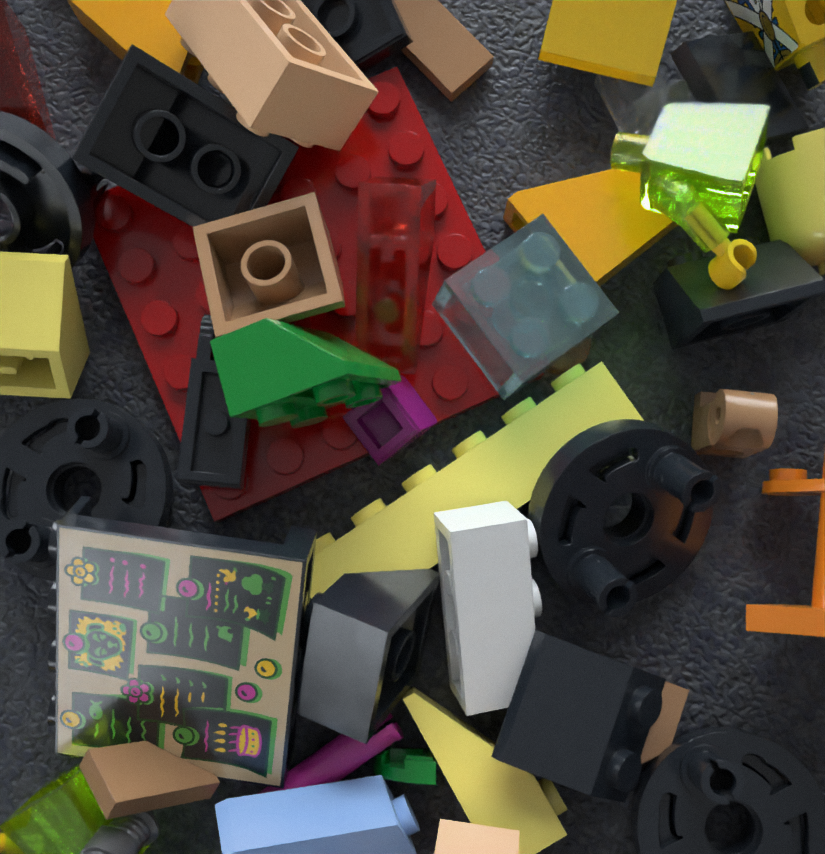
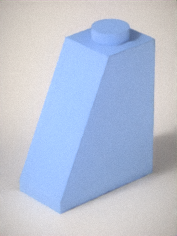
[215,775,420,854]

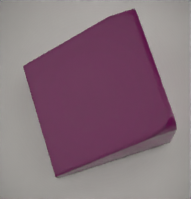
[343,375,437,466]

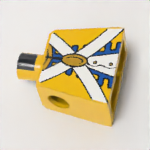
[725,0,825,91]

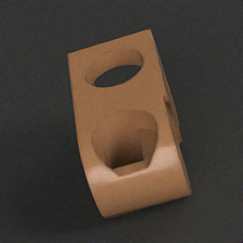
[691,389,778,459]

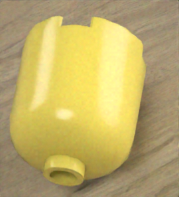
[749,128,825,276]

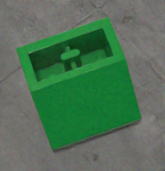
[210,318,402,428]

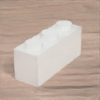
[434,501,542,716]

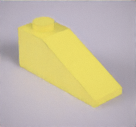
[403,687,568,854]

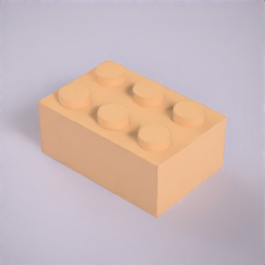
[165,0,379,151]

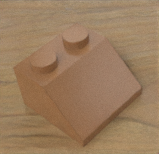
[193,192,345,338]

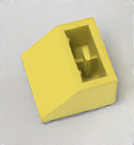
[0,251,90,399]

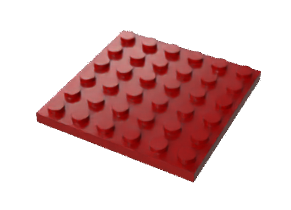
[93,67,544,523]

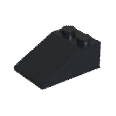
[72,44,299,227]

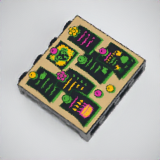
[47,496,317,788]

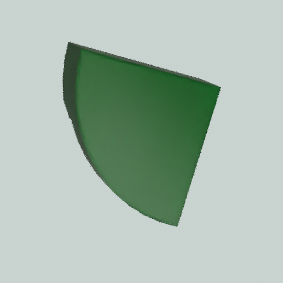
[373,747,436,785]

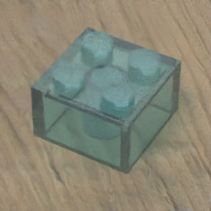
[432,214,619,401]

